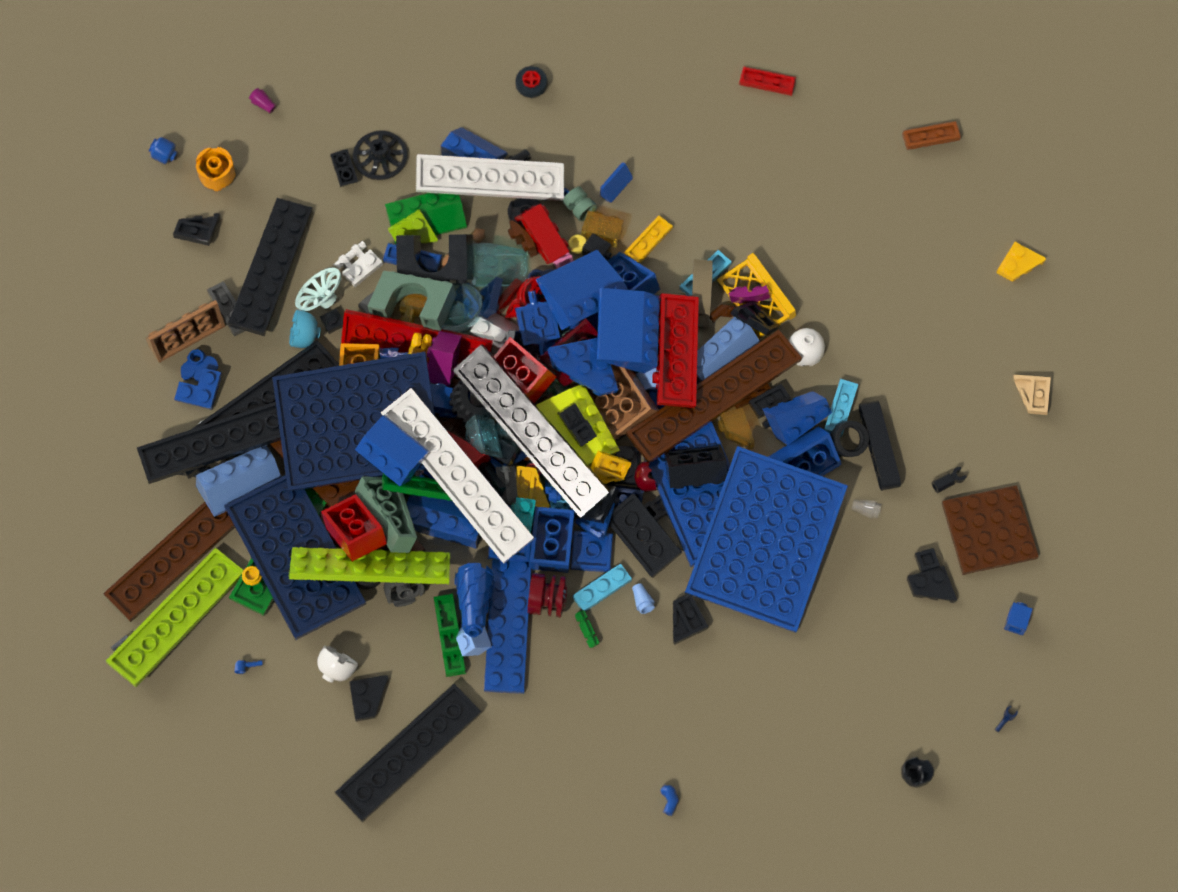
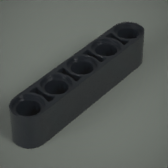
[859,400,901,491]

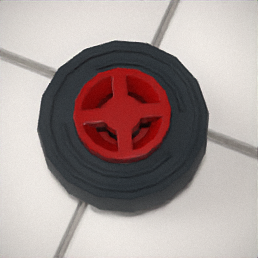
[515,66,548,98]

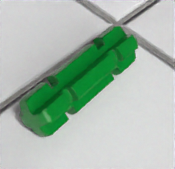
[575,610,599,648]

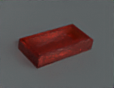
[496,278,522,315]

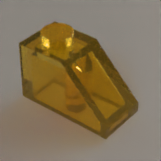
[718,408,755,450]

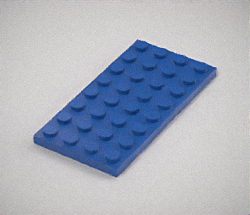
[644,422,730,567]

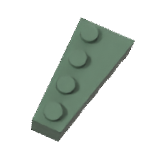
[355,476,417,553]

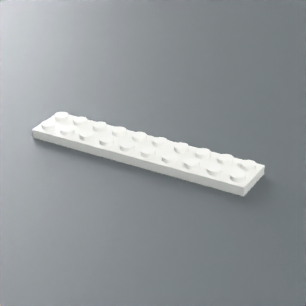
[381,388,534,563]

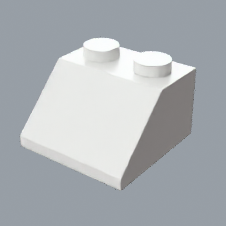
[470,313,519,354]

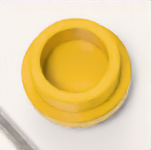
[242,566,262,586]

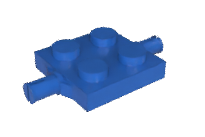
[515,290,560,355]

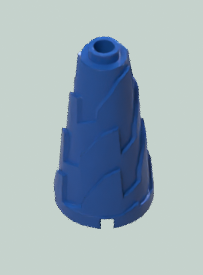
[455,563,494,637]

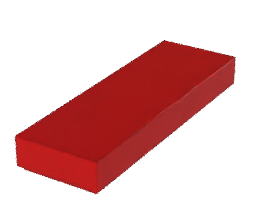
[739,66,796,96]

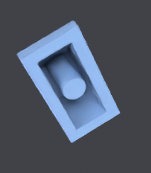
[456,625,492,656]

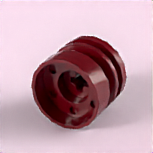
[528,573,568,618]

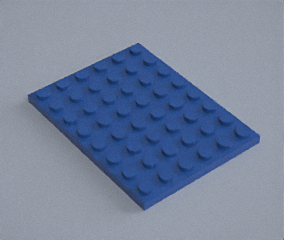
[685,446,848,633]

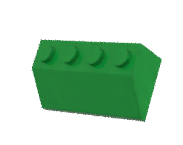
[385,193,467,245]

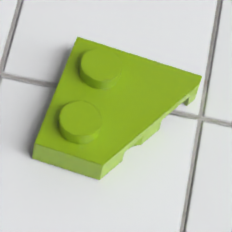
[388,209,438,243]

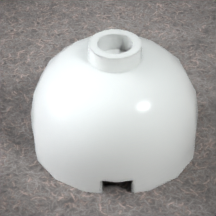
[789,328,825,366]
[317,645,358,683]

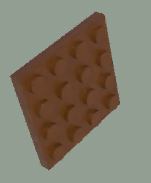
[942,485,1039,575]

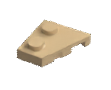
[1013,375,1051,415]

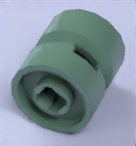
[563,186,597,222]

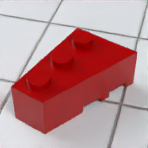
[514,204,569,264]

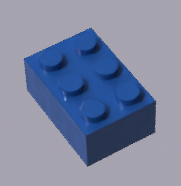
[530,507,574,573]

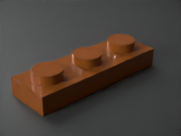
[902,121,961,150]

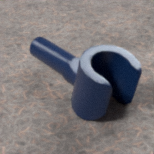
[995,706,1018,733]

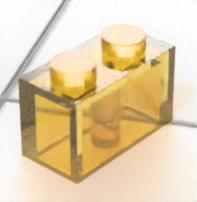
[581,211,623,248]

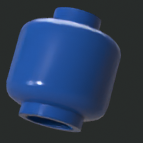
[149,137,178,164]

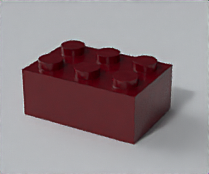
[539,318,598,387]

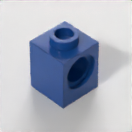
[1004,602,1032,636]

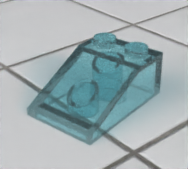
[472,243,528,287]

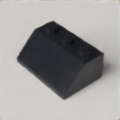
[664,445,727,489]

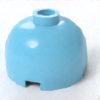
[289,310,321,348]

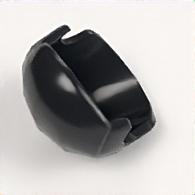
[901,757,934,788]

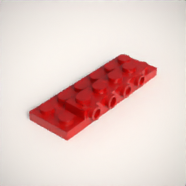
[652,293,699,408]

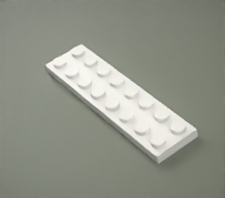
[416,154,564,201]

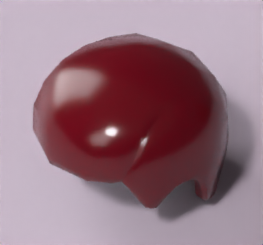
[634,461,657,491]

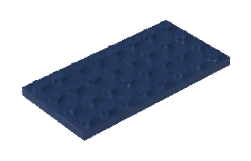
[224,475,366,641]

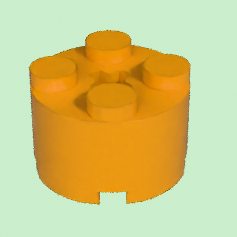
[196,147,236,191]

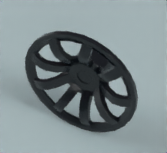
[353,131,408,180]

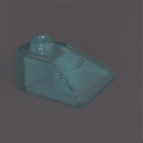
[465,415,503,458]

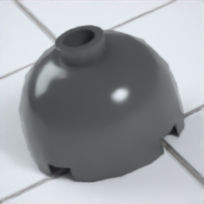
[383,582,424,607]

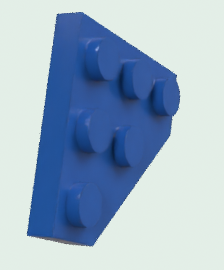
[547,338,618,396]

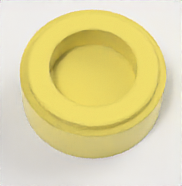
[569,234,587,254]

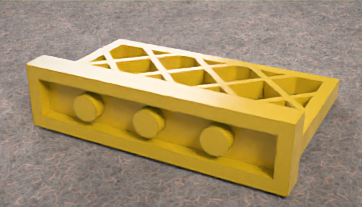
[717,253,796,338]

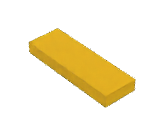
[623,215,673,264]

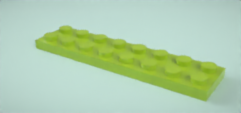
[289,547,450,584]
[106,548,244,687]

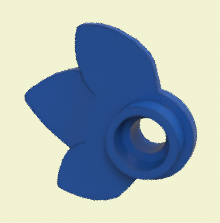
[181,349,218,382]

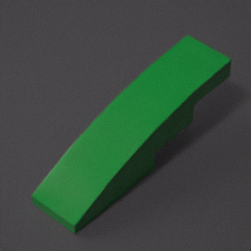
[433,594,466,677]

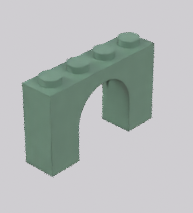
[367,271,457,331]

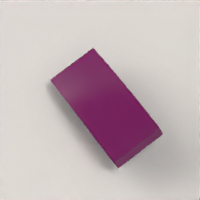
[729,285,770,303]

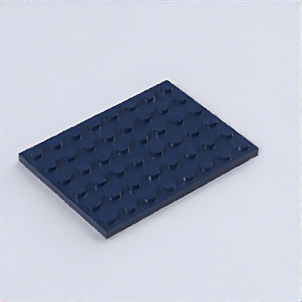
[272,352,436,492]

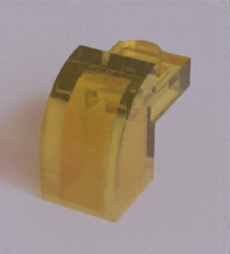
[399,294,427,323]

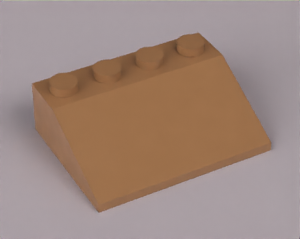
[146,300,225,363]
[569,364,659,440]

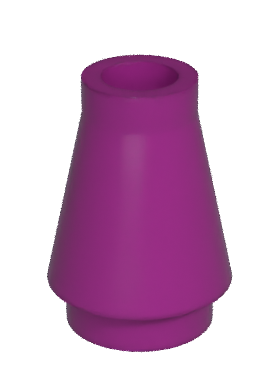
[249,88,276,114]

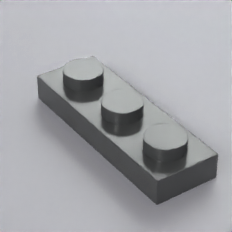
[207,281,245,337]

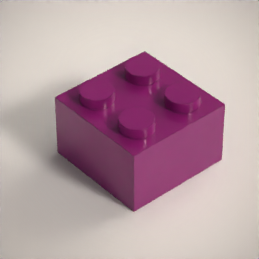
[427,331,462,386]

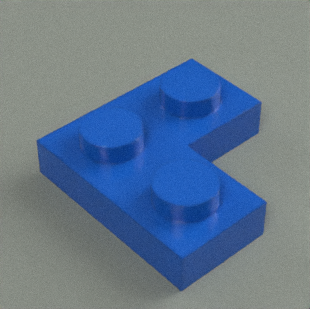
[174,368,222,410]

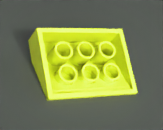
[536,385,620,467]

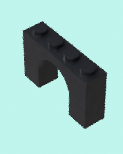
[396,234,474,284]

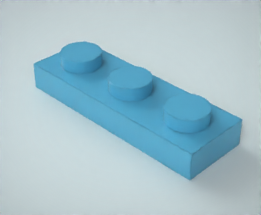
[680,250,732,296]
[824,379,858,437]
[572,563,632,612]

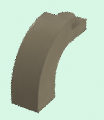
[692,259,712,328]

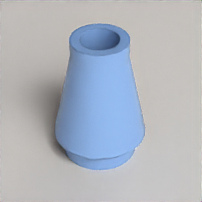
[632,583,655,614]

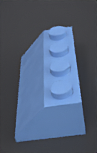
[697,317,760,384]
[196,445,281,517]

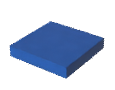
[571,531,613,572]

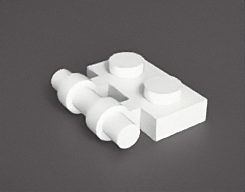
[334,241,383,287]

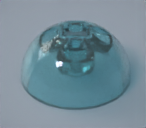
[442,283,483,333]

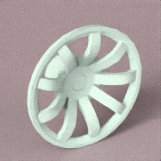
[295,268,341,311]

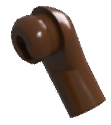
[709,304,735,322]

